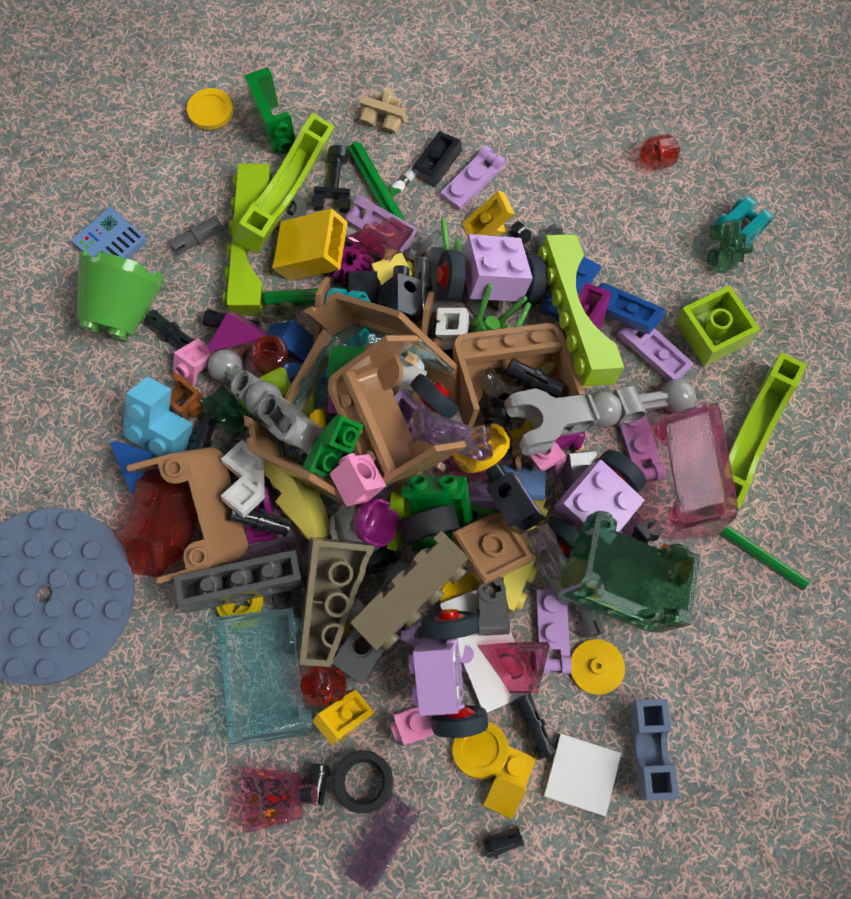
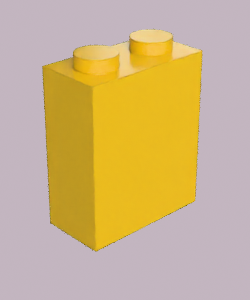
[272,208,348,280]

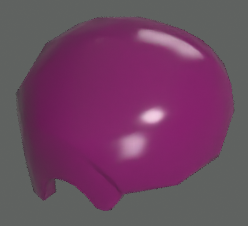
[353,497,399,547]

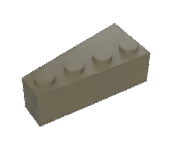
[350,530,468,651]
[297,537,375,667]

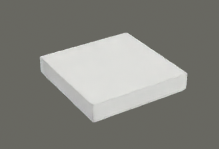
[544,734,621,816]

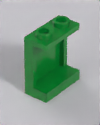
[244,67,296,154]
[401,475,474,551]

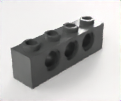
[174,550,305,614]
[332,559,411,684]

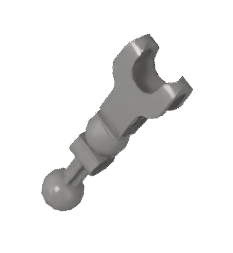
[207,348,324,454]
[504,379,696,455]

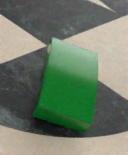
[302,414,364,479]

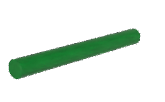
[702,513,810,590]

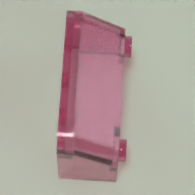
[652,403,738,540]

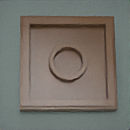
[450,510,534,587]

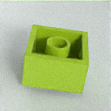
[675,285,761,367]

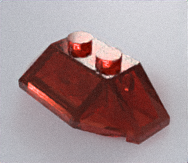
[123,468,196,578]

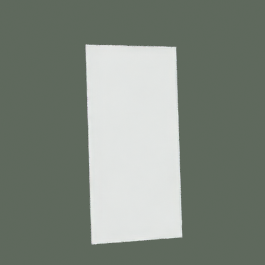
[440,584,530,712]

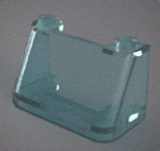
[217,608,313,750]

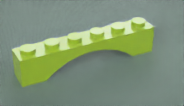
[234,113,335,254]
[223,163,273,316]
[538,234,625,387]
[703,352,808,518]

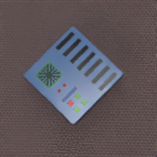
[71,206,148,259]

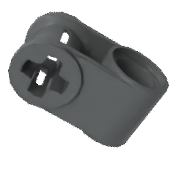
[477,578,510,636]

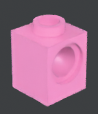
[330,453,386,506]

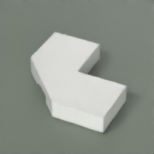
[221,440,265,518]

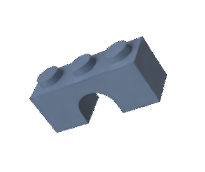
[629,699,680,801]

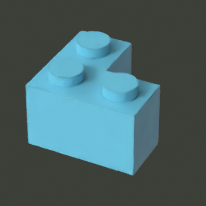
[122,376,193,456]

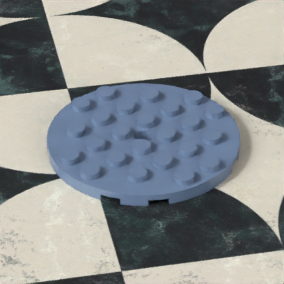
[0,508,135,686]

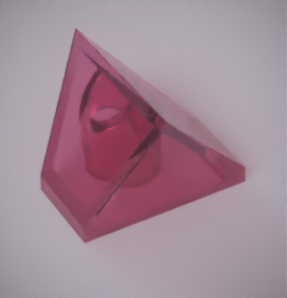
[347,217,414,263]
[477,642,550,693]

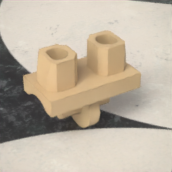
[359,87,408,134]

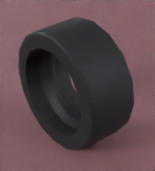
[398,505,460,545]
[333,750,394,814]

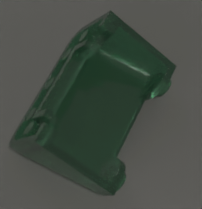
[557,511,701,633]

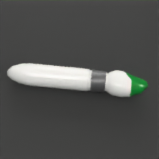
[389,162,417,197]

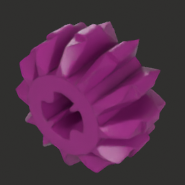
[328,242,372,287]

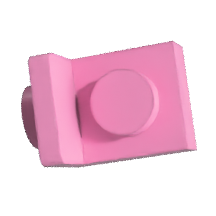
[172,338,215,386]
[529,442,566,476]
[390,706,435,746]

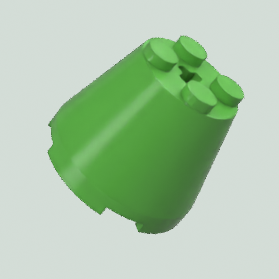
[77,250,164,342]

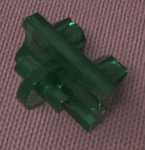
[707,219,754,274]
[200,385,255,439]

